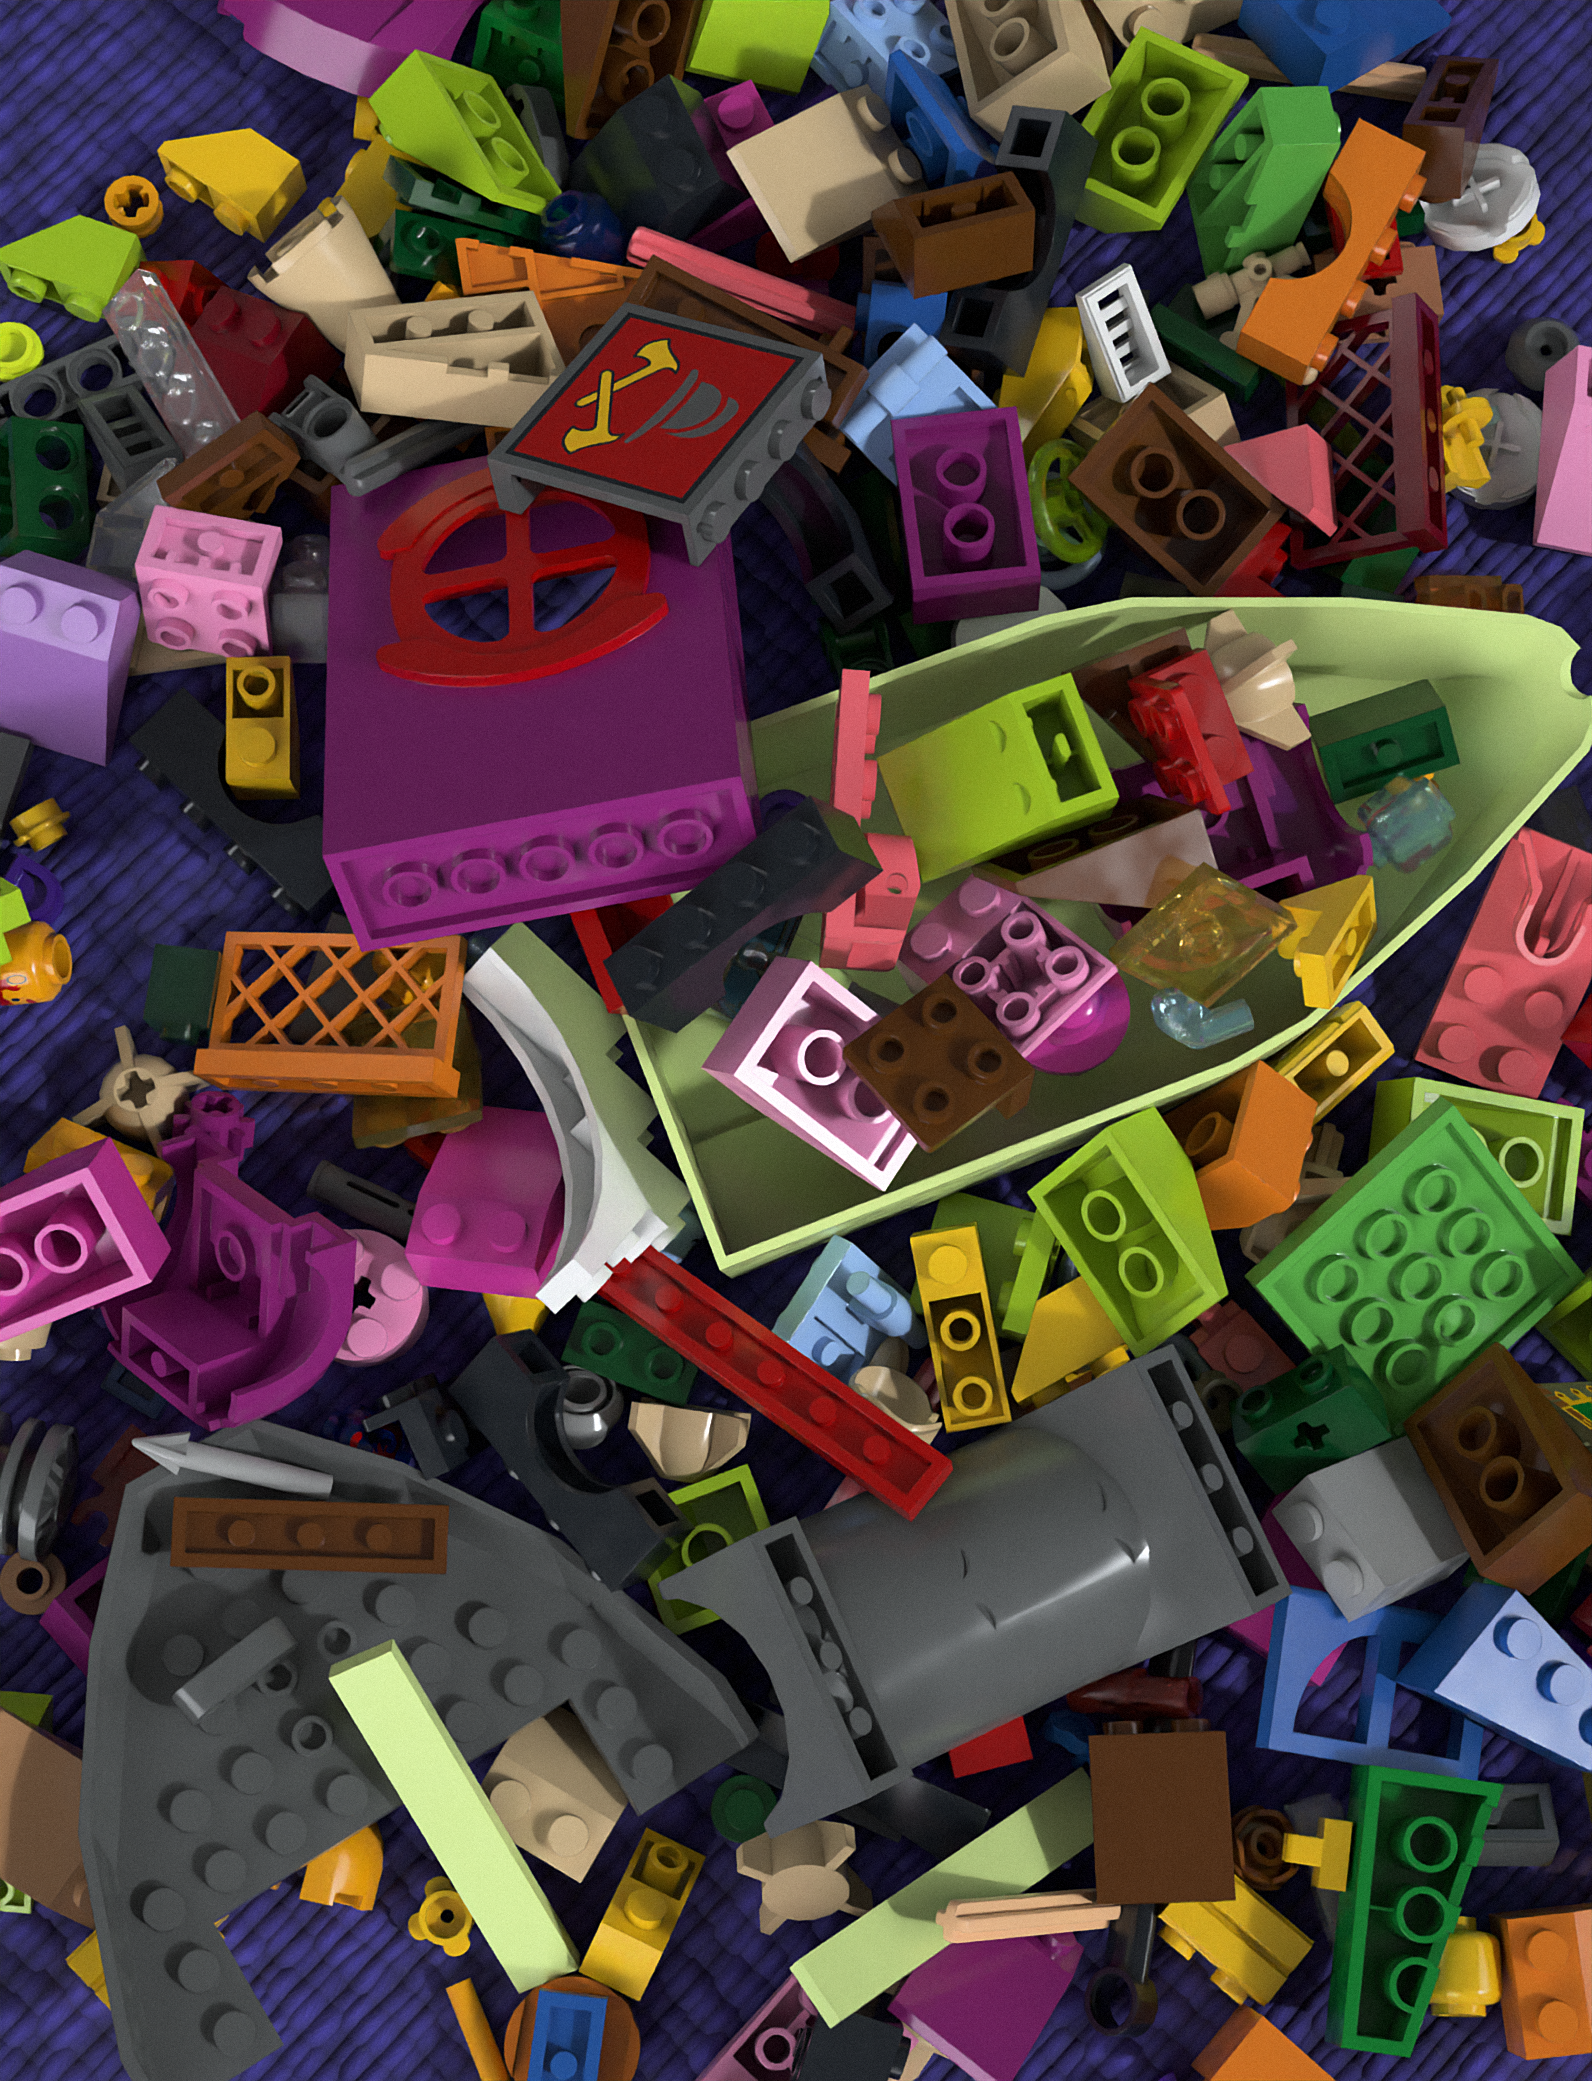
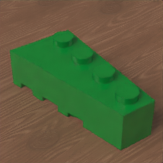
[1324,1765,1505,2058]

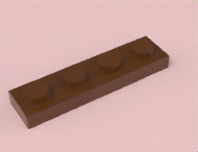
[625,254,870,430]
[170,1497,449,1575]

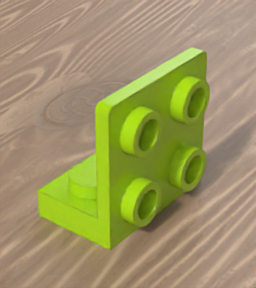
[909,1192,1061,1345]

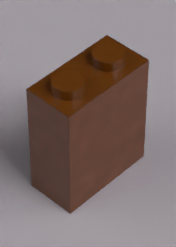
[1089,1719,1236,1905]

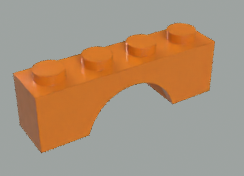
[1235,118,1427,386]

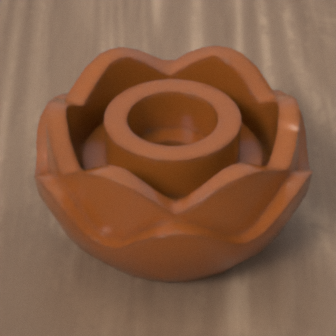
[1231,1805,1300,1891]

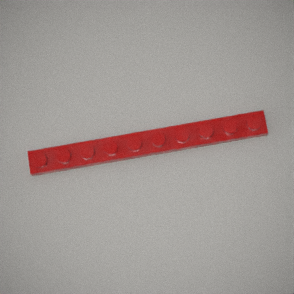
[403,1098,953,1522]

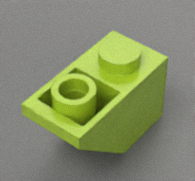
[0,215,148,324]

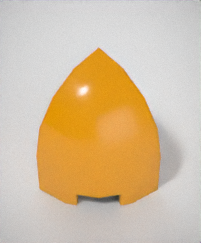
[299,1821,384,1911]

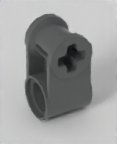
[267,374,381,480]

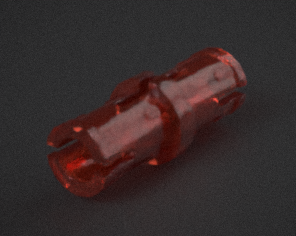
[1066,1668,1204,1722]

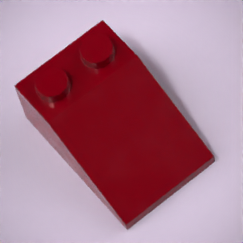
[164,285,343,460]

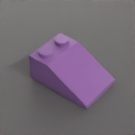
[0,550,142,767]

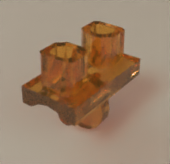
[1414,575,1524,614]

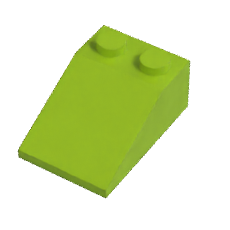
[368,49,575,223]
[1368,1077,1585,1236]
[1027,1106,1229,1358]

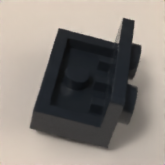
[361,1372,491,1481]

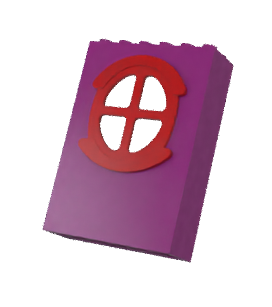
[322,455,763,952]

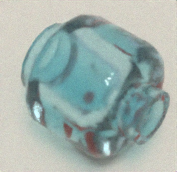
[1356,776,1456,874]

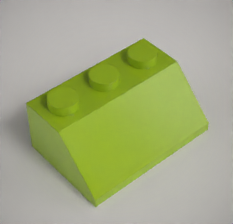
[1075,26,1249,234]

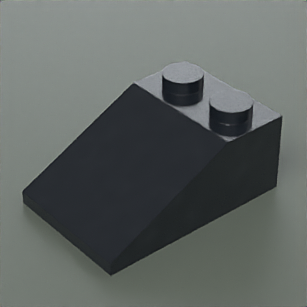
[562,74,752,266]

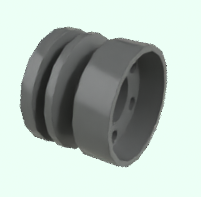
[0,1411,80,1563]

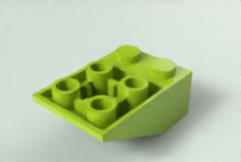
[876,672,1119,883]

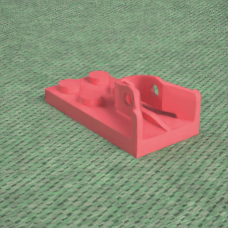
[819,669,921,972]
[1413,825,1592,1100]

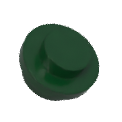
[711,1775,777,1843]

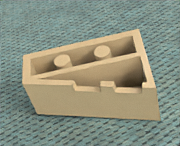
[344,290,566,428]

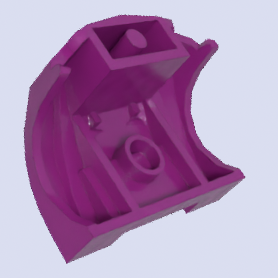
[217,0,492,98]

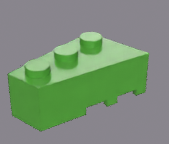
[1186,86,1341,279]

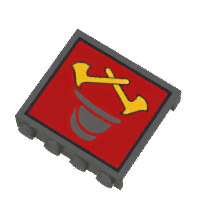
[487,302,831,567]

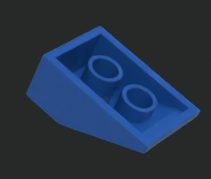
[1237,0,1452,94]
[884,49,999,191]

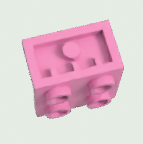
[135,505,283,657]

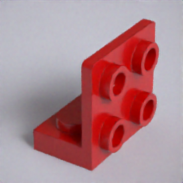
[1127,647,1254,815]

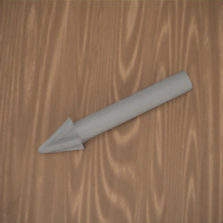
[132,1431,333,1501]

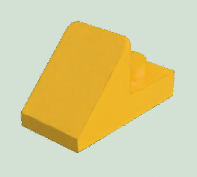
[1273,874,1378,1010]

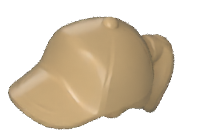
[848,1336,942,1445]

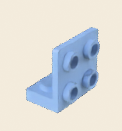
[810,0,960,101]

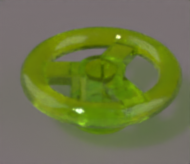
[1027,438,1108,563]

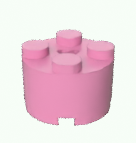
[334,1229,430,1367]

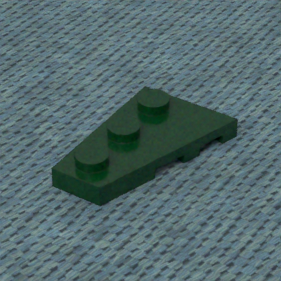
[382,154,574,252]

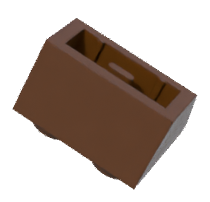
[871,171,1035,299]

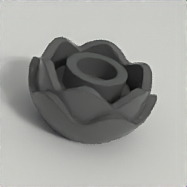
[1505,317,1581,391]

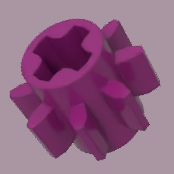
[172,1091,255,1162]

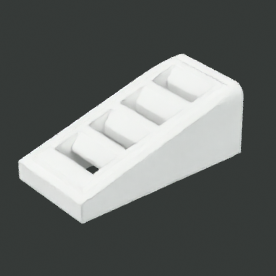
[1075,263,1171,404]

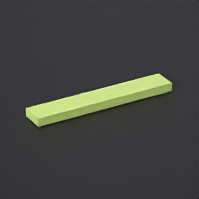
[328,1639,580,1994]
[789,1767,1094,2029]

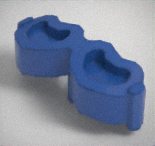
[1037,1710,1096,1769]

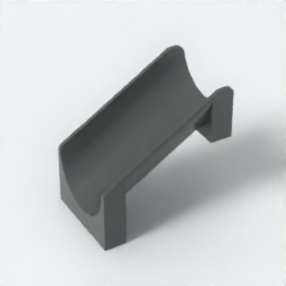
[657,1344,1293,1839]

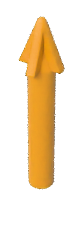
[445,1978,511,2081]

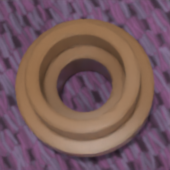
[0,1552,68,1615]

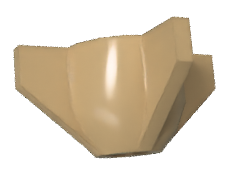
[1203,609,1312,751]
[72,1025,212,1161]
[628,1397,752,1483]
[736,1820,873,1935]

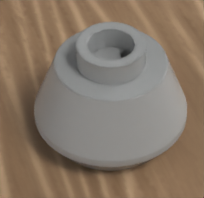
[563,1365,624,1449]

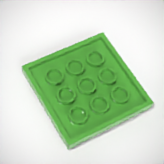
[1245,1096,1586,1444]

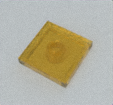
[1108,862,1298,1012]

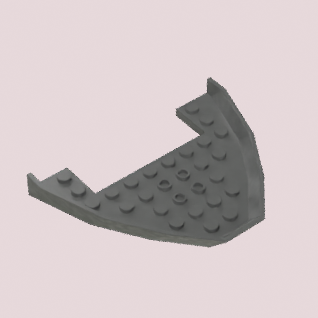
[78,1419,761,2081]

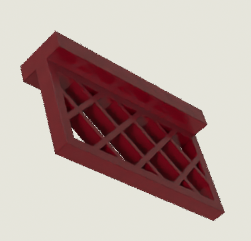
[1285,292,1448,570]

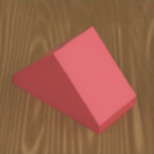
[1223,424,1338,537]

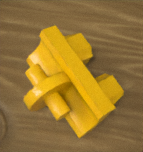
[1392,385,1493,493]

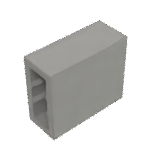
[1271,1436,1470,1622]

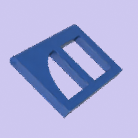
[1256,1584,1484,1780]

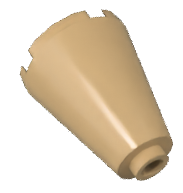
[247,195,402,354]

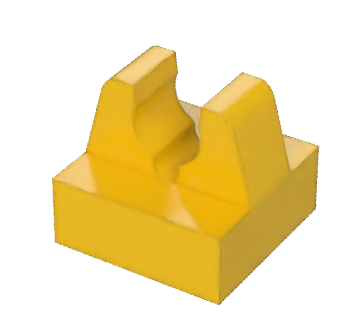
[1281,1817,1353,1892]

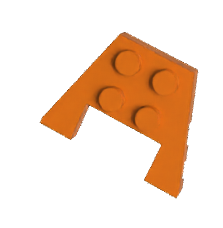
[455,238,643,455]

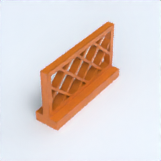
[193,931,469,1098]

